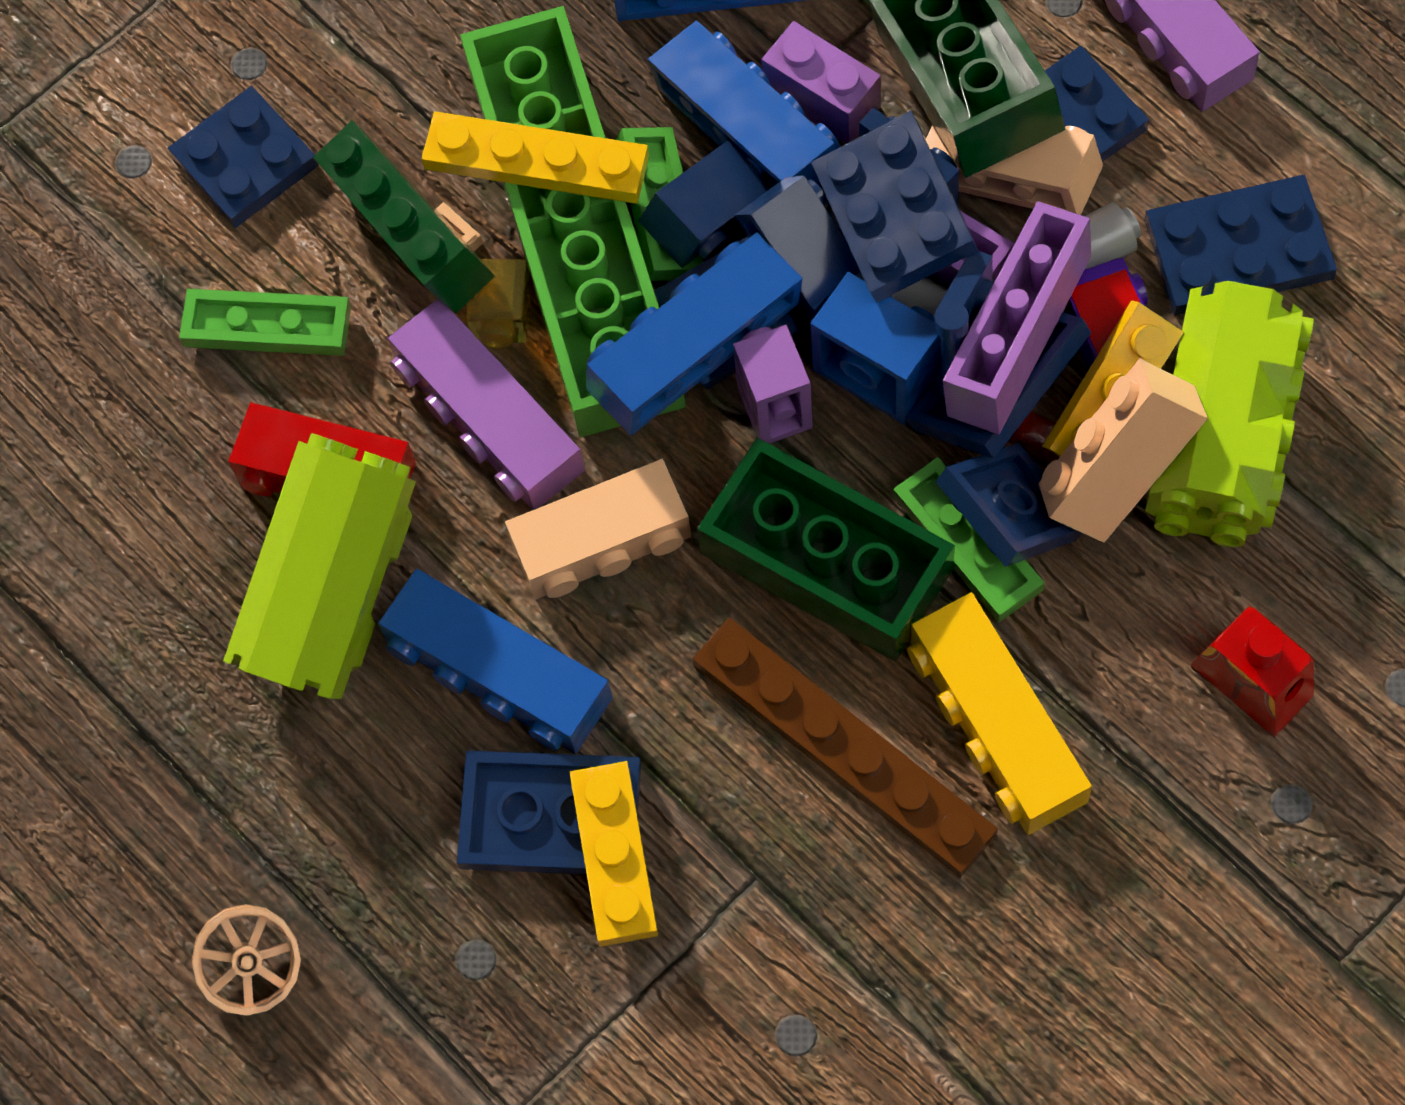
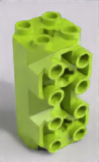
[1145,281,1314,547]
[223,433,416,699]

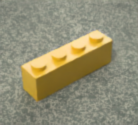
[907,592,1092,836]

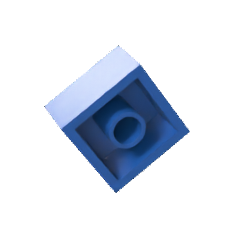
[810,272,941,425]

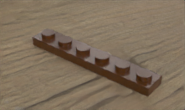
[692,617,998,879]

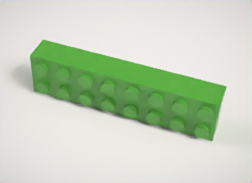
[460,6,686,438]

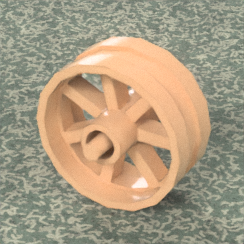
[192,904,301,1016]

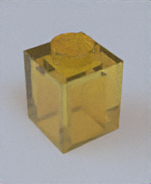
[466,259,531,348]

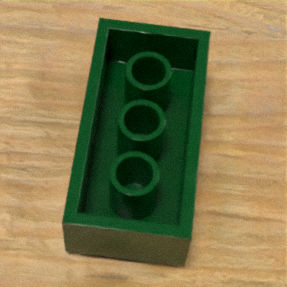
[868,0,1066,178]
[697,438,955,662]

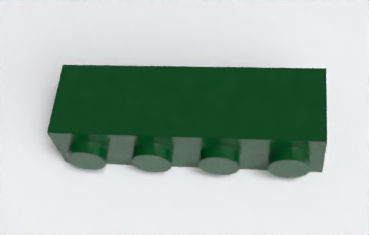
[313,120,495,314]

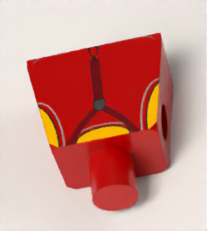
[1191,606,1314,738]

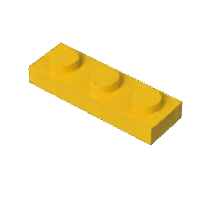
[1042,301,1184,457]
[569,761,658,947]

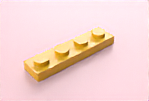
[421,111,649,204]

